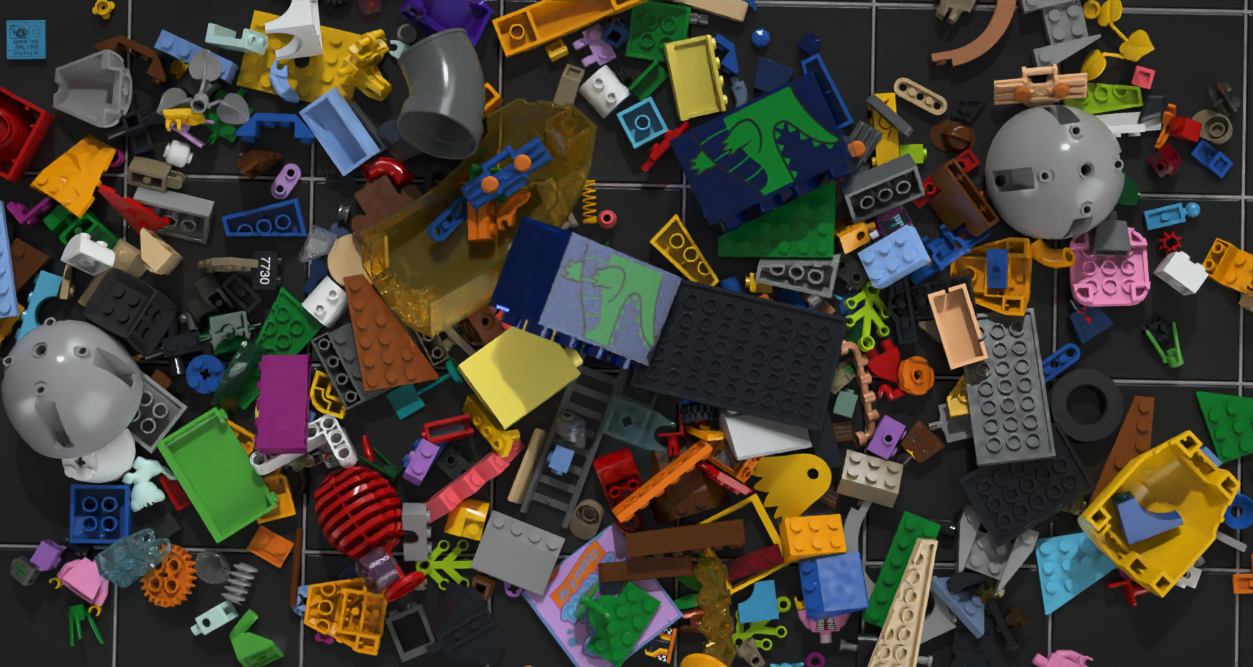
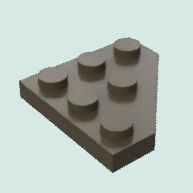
[197,257,258,273]

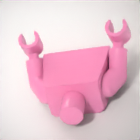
[1032,650,1093,667]

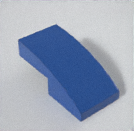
[1188,138,1233,178]

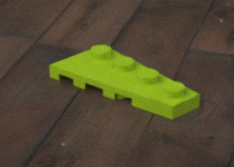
[1063,83,1143,115]

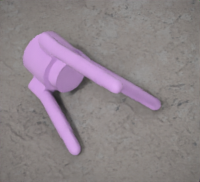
[171,119,215,148]

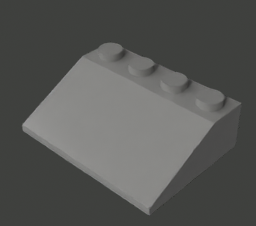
[126,370,188,453]
[719,408,812,461]
[470,510,565,596]

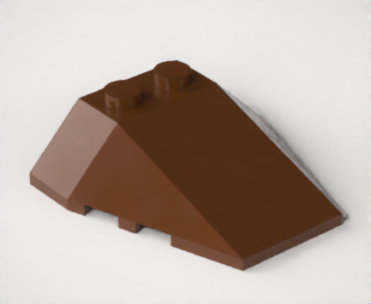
[651,434,730,524]

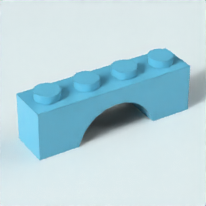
[15,270,63,343]

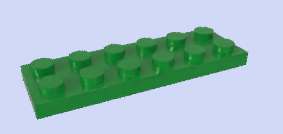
[861,511,941,628]

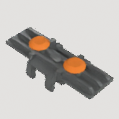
[817,120,883,209]

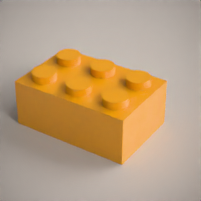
[779,514,847,562]

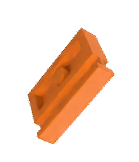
[247,525,294,568]

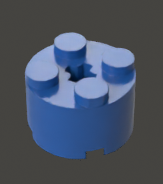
[186,355,228,394]

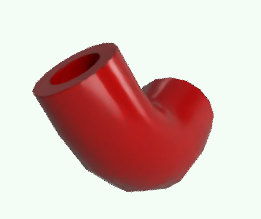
[361,157,414,188]

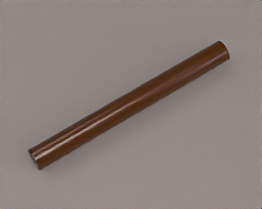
[289,528,303,606]

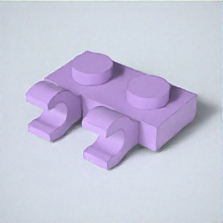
[572,23,617,68]

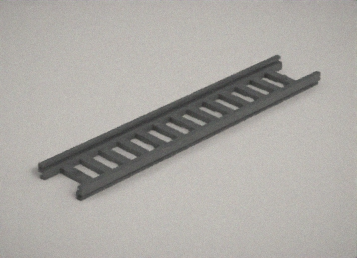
[520,294,641,529]

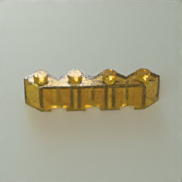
[692,557,737,667]

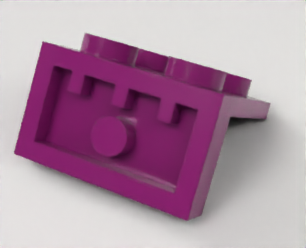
[6,196,57,226]

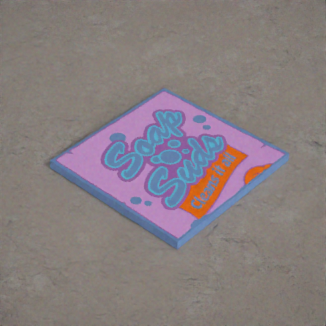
[522,522,684,667]

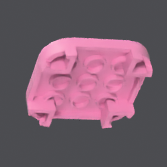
[1069,228,1151,307]

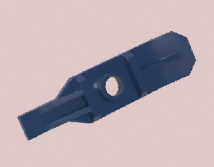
[302,223,350,294]

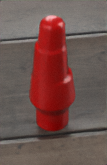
[362,435,375,463]

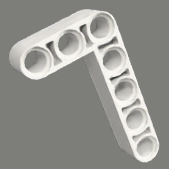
[250,415,357,475]

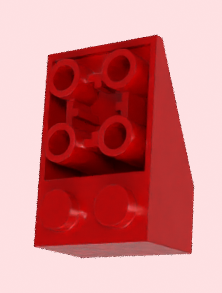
[593,447,651,518]

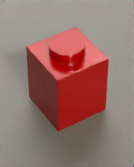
[1168,116,1202,142]

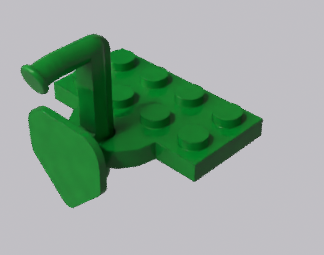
[573,581,661,667]

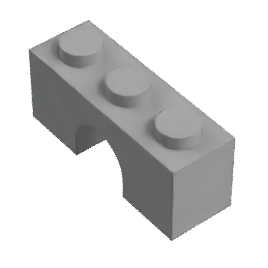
[402,503,432,561]

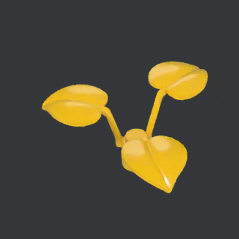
[1081,0,1154,81]

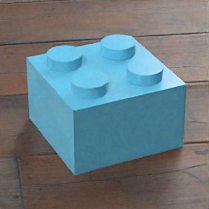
[616,96,668,150]

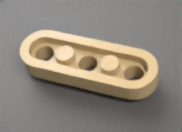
[893,78,947,116]

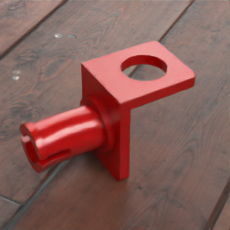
[658,413,687,457]
[1104,579,1150,606]

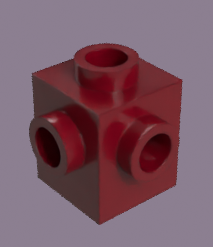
[1147,143,1183,178]

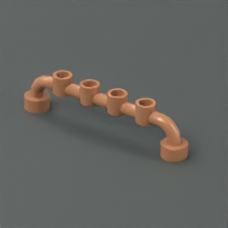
[839,339,879,448]

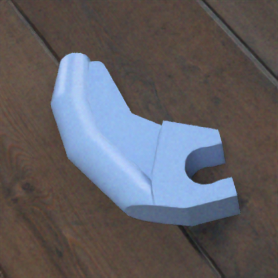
[269,60,300,103]

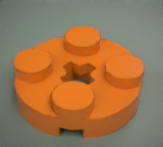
[898,356,934,396]

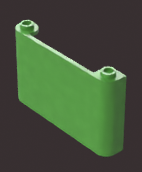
[156,407,280,544]

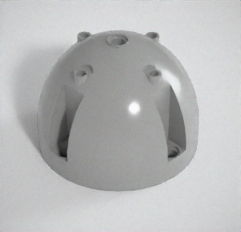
[985,105,1125,240]
[1,317,143,459]

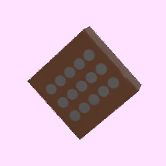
[832,421,854,442]
[817,485,842,508]

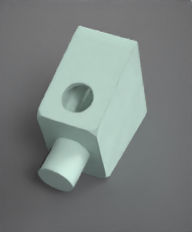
[190,600,239,635]

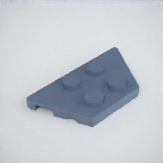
[930,577,984,639]

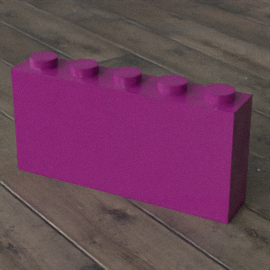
[254,355,312,454]

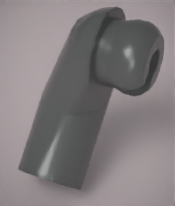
[179,313,199,333]

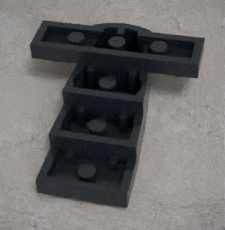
[888,274,978,345]

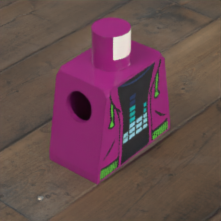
[868,205,917,241]

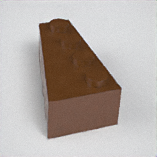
[10,238,54,297]

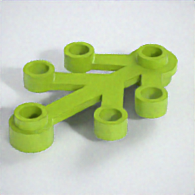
[843,281,891,352]
[415,539,480,590]
[729,596,791,650]

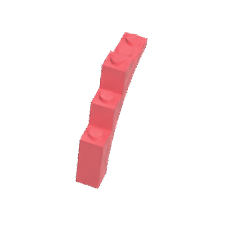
[422,438,525,524]

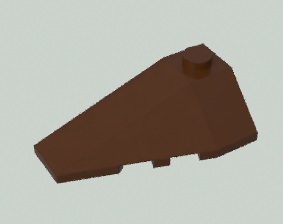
[237,149,284,180]

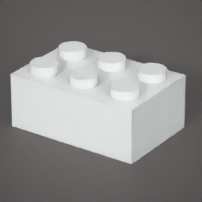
[1153,251,1209,296]

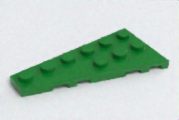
[230,286,324,411]

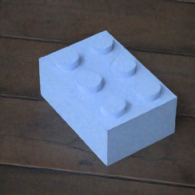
[858,225,931,289]

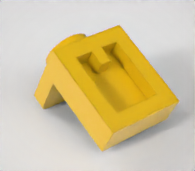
[745,273,772,293]

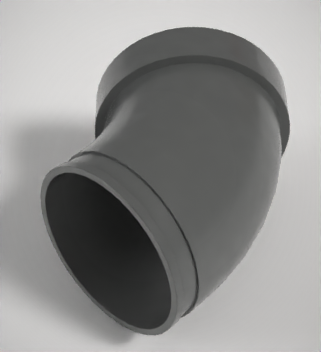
[397,28,485,159]

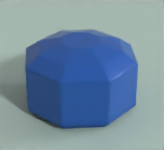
[751,29,770,48]

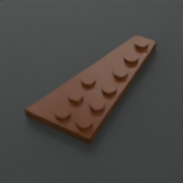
[1086,396,1155,508]

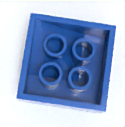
[70,484,133,544]

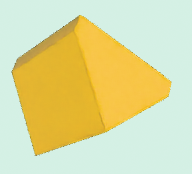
[544,39,569,62]

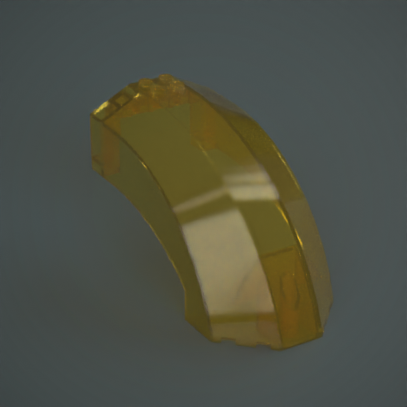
[360,98,597,337]

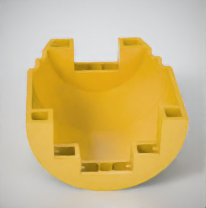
[1078,430,1241,598]

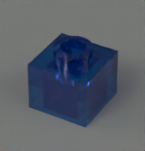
[796,32,822,57]

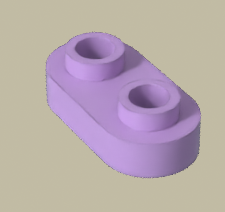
[271,164,302,199]

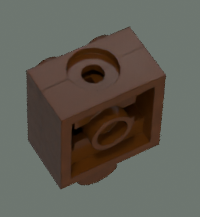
[452,300,504,346]

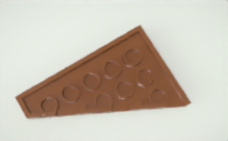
[343,274,439,392]

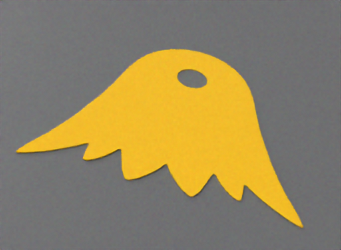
[752,454,832,538]

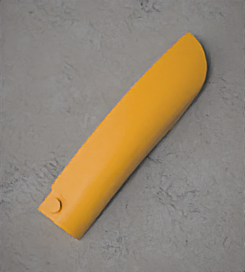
[492,0,649,58]

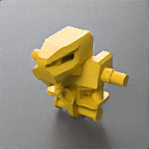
[337,29,392,101]

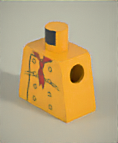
[834,217,876,254]

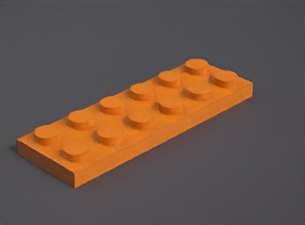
[611,439,713,523]

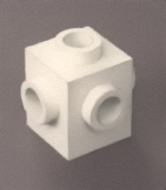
[1175,563,1202,589]

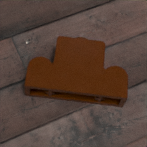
[929,158,1000,236]
[351,176,427,247]

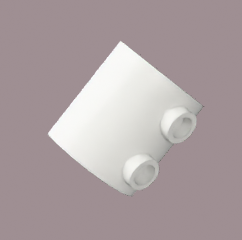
[578,65,632,119]
[61,233,115,276]
[301,276,349,330]

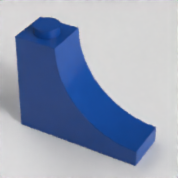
[1111,491,1183,545]

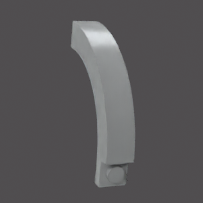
[843,499,875,601]

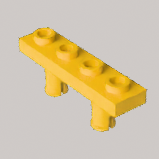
[462,394,520,458]

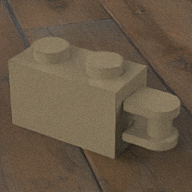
[127,156,185,193]

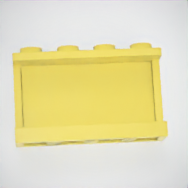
[663,34,728,121]

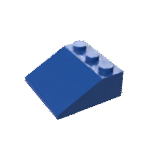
[798,552,869,622]

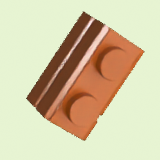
[467,201,498,243]

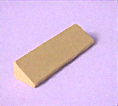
[508,428,549,504]

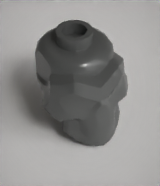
[555,411,586,448]

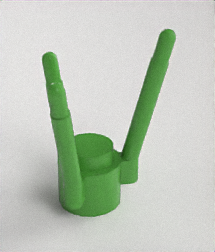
[1145,322,1184,368]

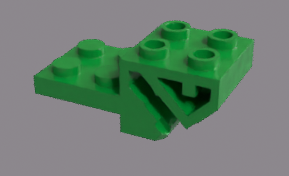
[42,202,119,250]

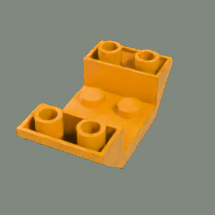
[1202,238,1253,297]

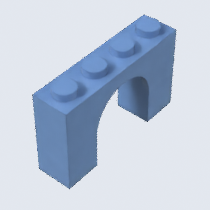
[154,29,239,85]

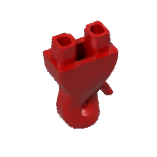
[864,339,907,401]

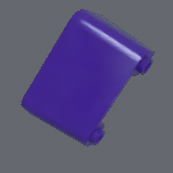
[399,0,493,47]

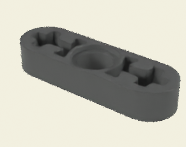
[866,94,914,138]

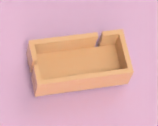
[927,283,989,370]

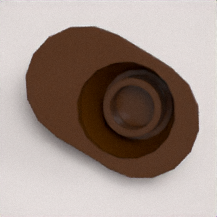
[930,120,976,154]

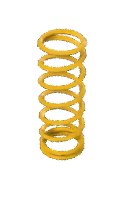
[581,180,597,224]

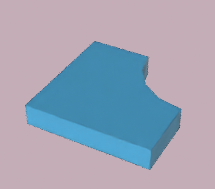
[738,579,779,624]

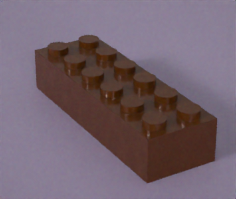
[625,518,747,561]

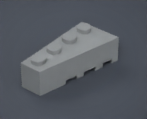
[755,254,841,298]

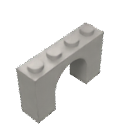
[920,575,957,644]

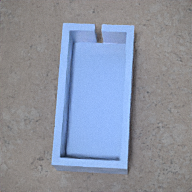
[299,87,380,176]

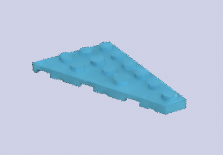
[1034,532,1117,615]

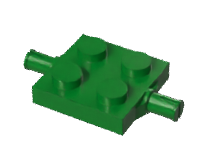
[204,87,254,146]

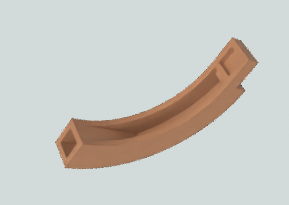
[929,0,1016,68]

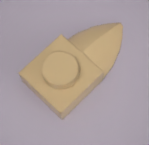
[60,263,76,300]

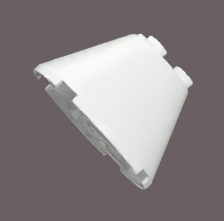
[62,428,136,484]

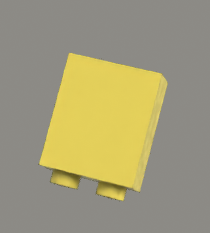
[457,310,584,431]

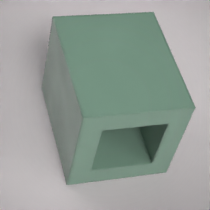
[832,388,858,418]

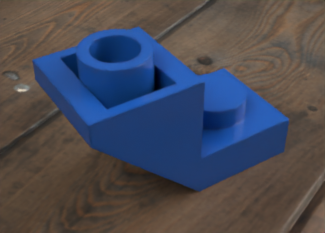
[715,33,739,76]

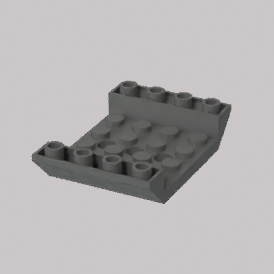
[311,289,450,410]

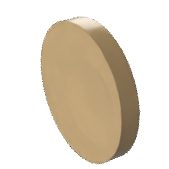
[327,234,384,288]

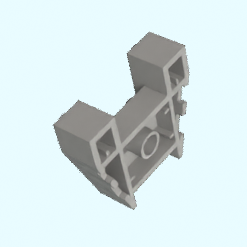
[1018,0,1101,68]
[955,504,1039,592]

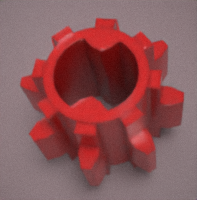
[1157,231,1182,255]

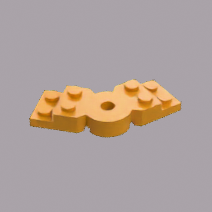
[226,419,296,524]

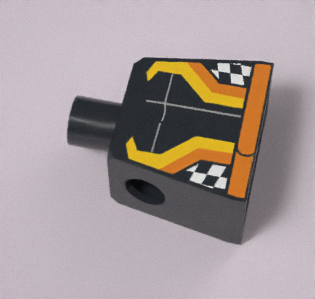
[641,626,678,664]

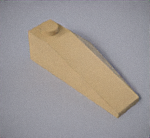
[77,238,147,307]

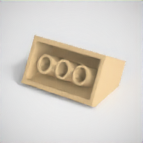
[140,228,184,275]

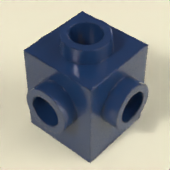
[601,15,630,49]

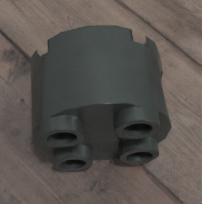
[176,67,223,103]

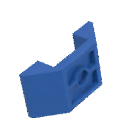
[236,113,318,145]

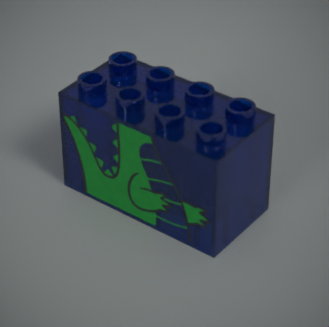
[669,71,859,232]
[489,216,682,371]

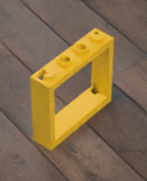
[697,493,792,595]

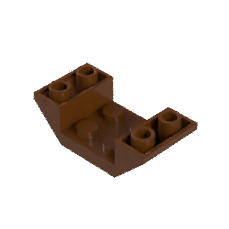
[94,35,171,86]

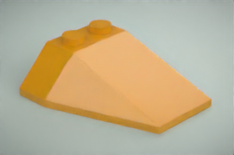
[950,237,1032,316]

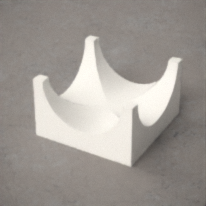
[265,0,323,60]

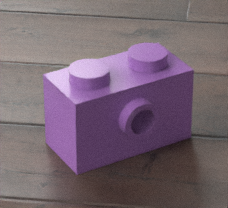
[866,415,907,460]
[402,438,440,486]
[30,539,66,572]

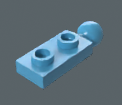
[1143,202,1200,231]

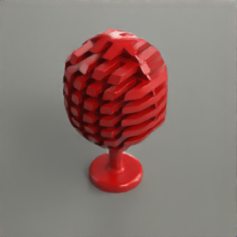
[314,466,426,602]

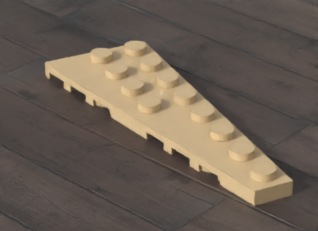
[867,538,938,667]

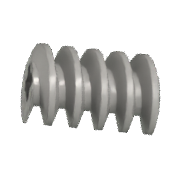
[221,562,258,606]

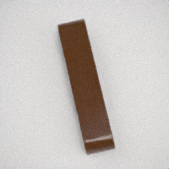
[597,556,694,583]

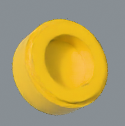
[1081,0,1101,19]

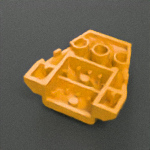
[29,134,116,218]
[304,575,389,656]

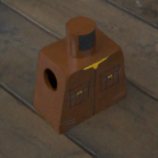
[897,419,945,466]

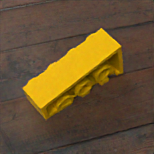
[649,214,719,286]

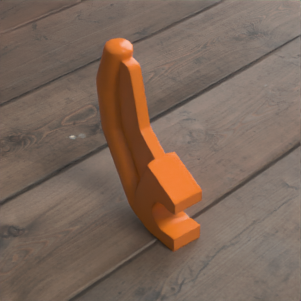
[1154,104,1176,151]
[497,191,531,231]

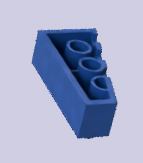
[801,53,854,133]
[221,197,308,236]

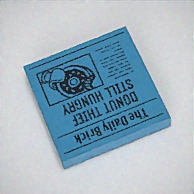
[6,20,47,60]

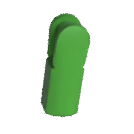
[229,608,259,639]

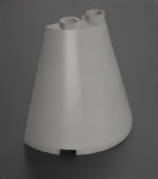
[53,49,132,128]

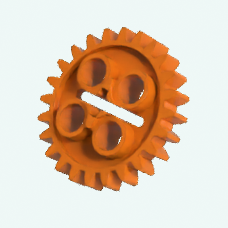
[139,544,197,607]

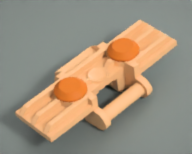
[994,64,1087,107]

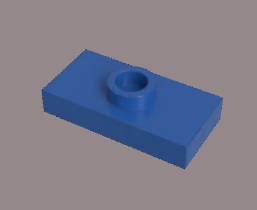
[987,248,1008,288]

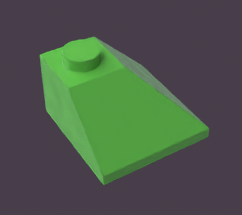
[231,632,284,667]

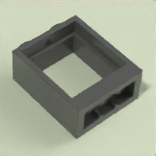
[385,602,437,662]

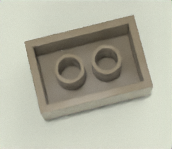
[836,449,903,508]

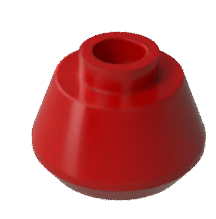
[616,511,642,535]

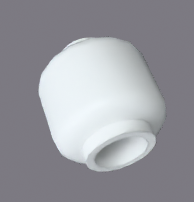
[163,140,193,168]

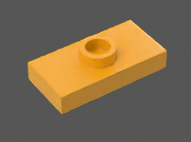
[686,424,724,441]

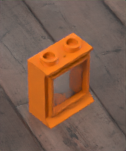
[707,428,763,483]

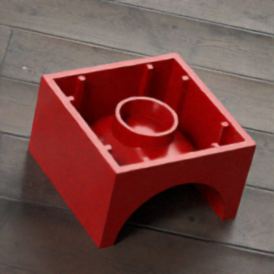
[0,87,55,184]

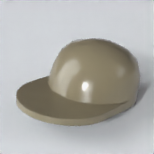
[1192,110,1233,144]
[569,499,604,540]

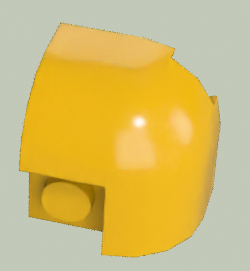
[310,370,347,419]
[443,498,491,541]

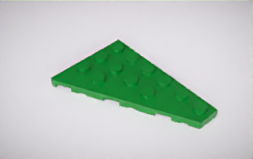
[718,182,836,259]

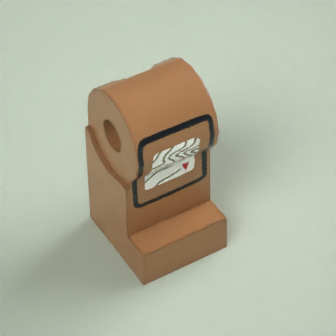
[800,292,836,314]

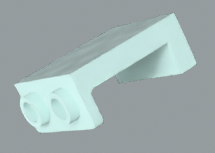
[205,23,268,55]

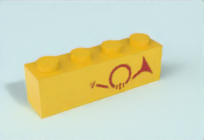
[867,93,900,168]

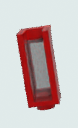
[420,414,474,445]

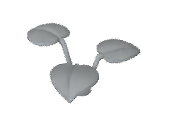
[157,49,250,124]

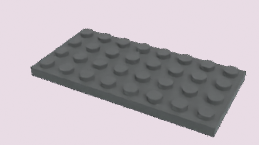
[963,308,1056,466]

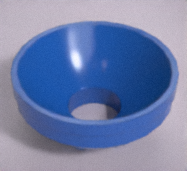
[1223,494,1253,530]

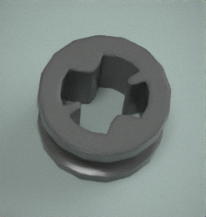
[337,204,351,223]

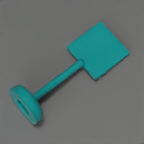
[386,358,465,420]

